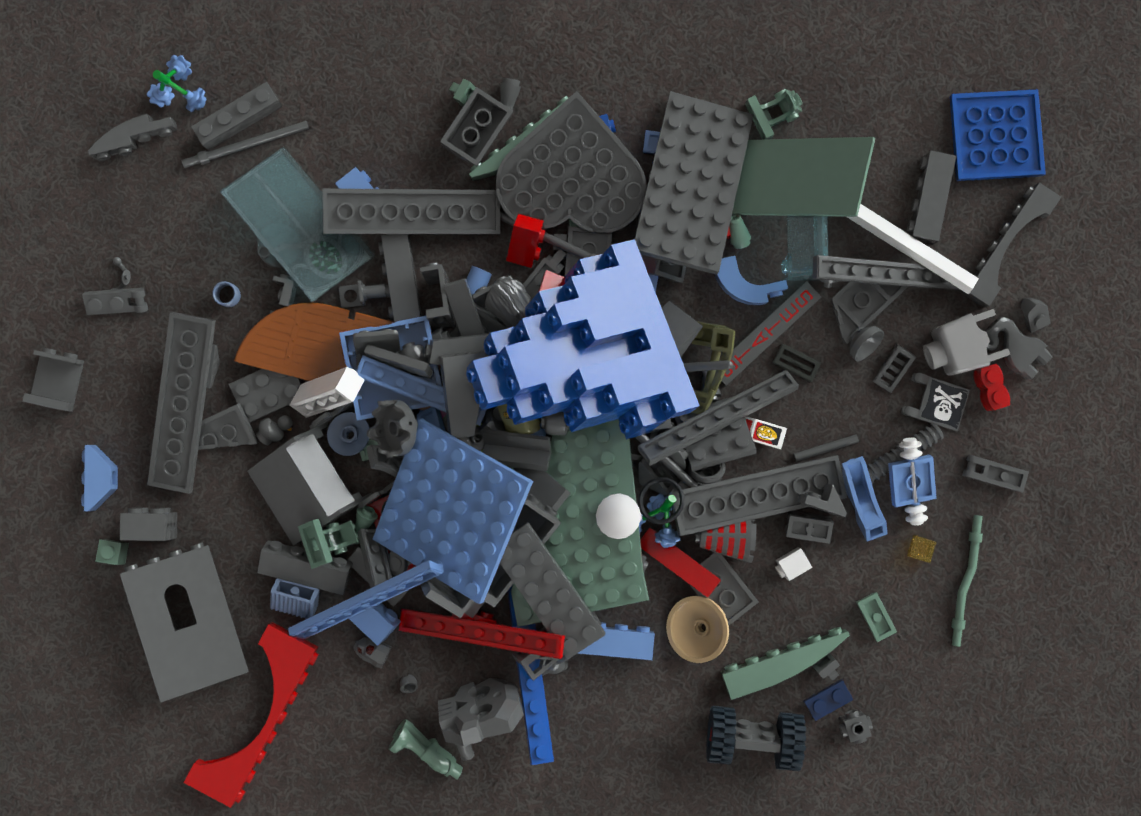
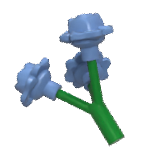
[147,55,207,112]
[639,493,680,548]

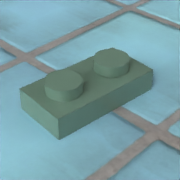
[856,592,897,642]

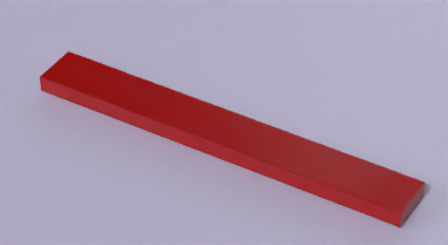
[399,608,565,659]

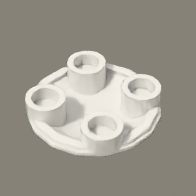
[596,494,642,539]

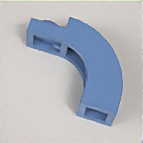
[715,256,788,305]

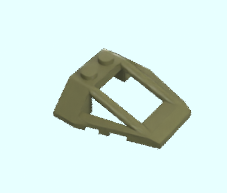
[691,321,735,414]

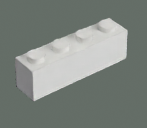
[290,367,364,418]

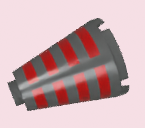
[695,519,756,563]

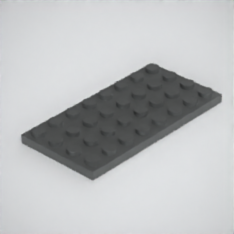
[634,91,754,275]

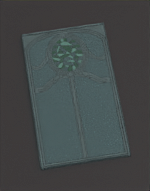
[220,147,375,303]

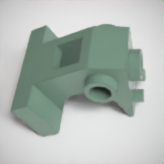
[745,89,803,140]
[298,519,359,569]

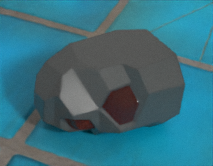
[353,637,392,668]

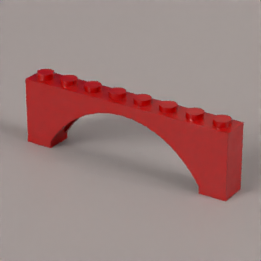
[184,622,319,808]

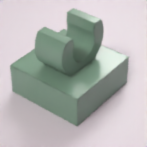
[449,79,476,107]

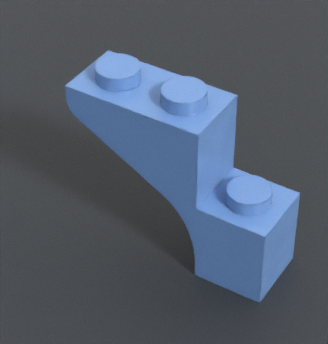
[842,456,887,541]

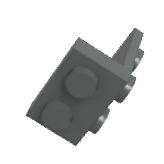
[353,329,402,371]

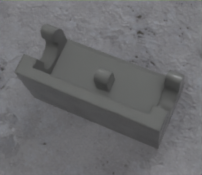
[784,511,834,544]

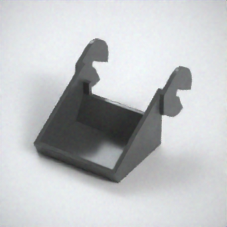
[247,402,394,546]

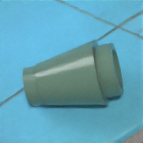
[729,214,751,249]

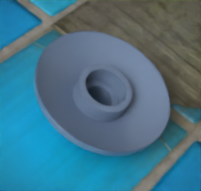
[327,412,369,456]

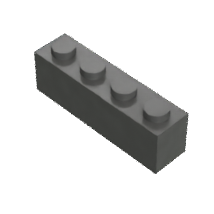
[191,82,283,150]
[906,150,956,244]
[378,234,422,322]
[257,540,353,595]

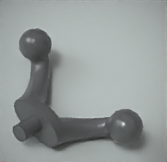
[111,257,131,290]

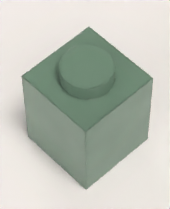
[95,539,129,565]

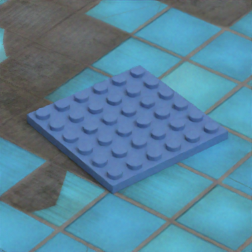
[373,419,533,604]

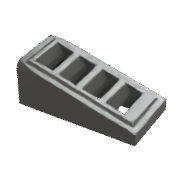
[873,343,916,393]

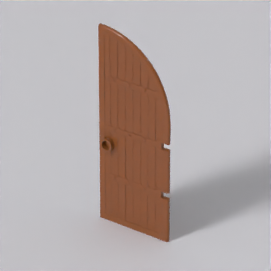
[234,303,441,411]

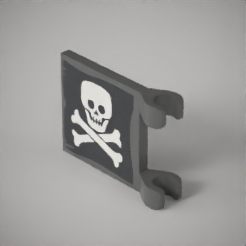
[901,373,970,431]

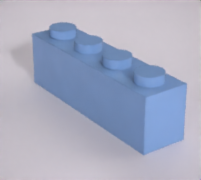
[578,622,655,660]

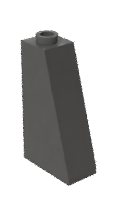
[424,333,490,365]
[439,350,488,441]

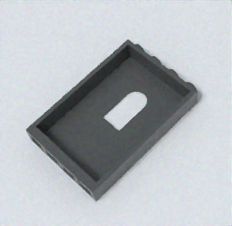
[120,542,249,702]

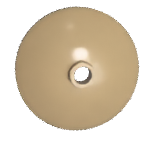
[666,596,729,663]

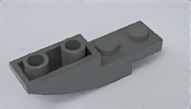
[88,114,178,161]

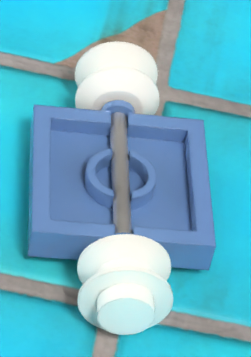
[888,438,937,525]

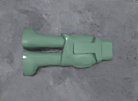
[388,719,463,779]

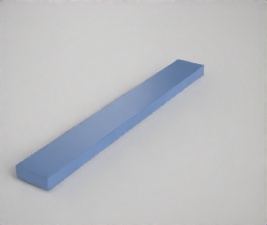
[288,560,444,639]

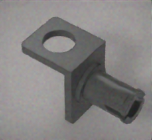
[339,281,386,308]

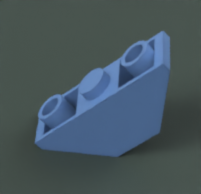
[81,445,118,511]

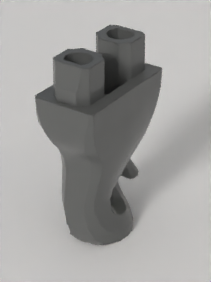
[985,317,1052,380]

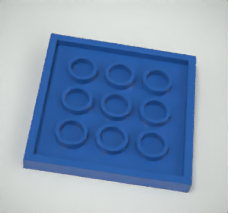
[950,89,1046,181]

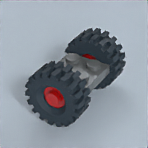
[706,706,806,771]

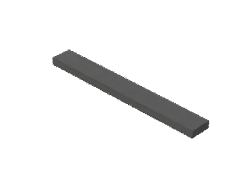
[813,255,961,291]
[638,370,799,466]

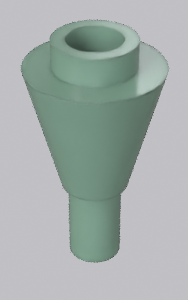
[355,506,378,544]

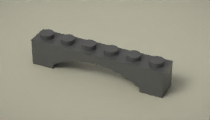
[962,182,1061,308]

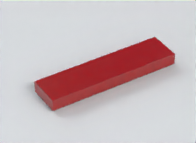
[640,528,721,598]

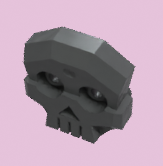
[438,678,524,761]

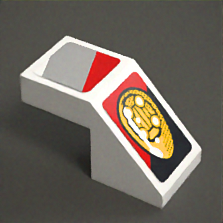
[745,417,787,449]

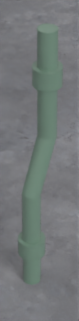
[951,515,983,647]

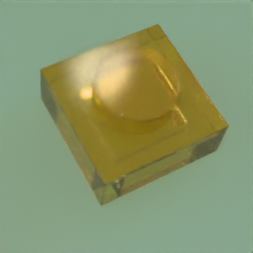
[907,535,936,563]

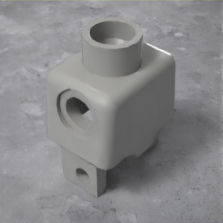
[923,309,1010,376]

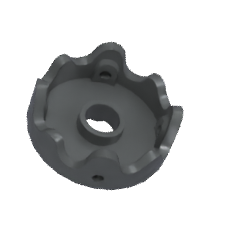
[367,400,418,458]

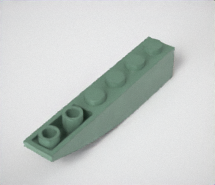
[469,96,568,181]
[721,627,850,700]

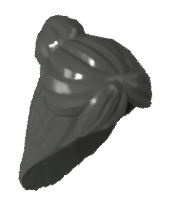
[485,279,532,328]

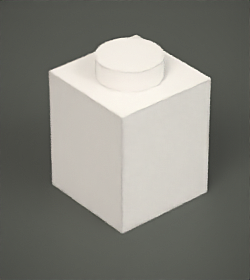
[775,547,812,581]

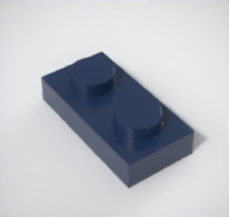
[803,679,853,721]

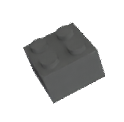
[120,507,177,541]

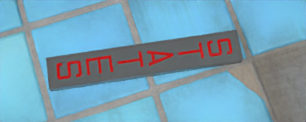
[721,281,821,386]

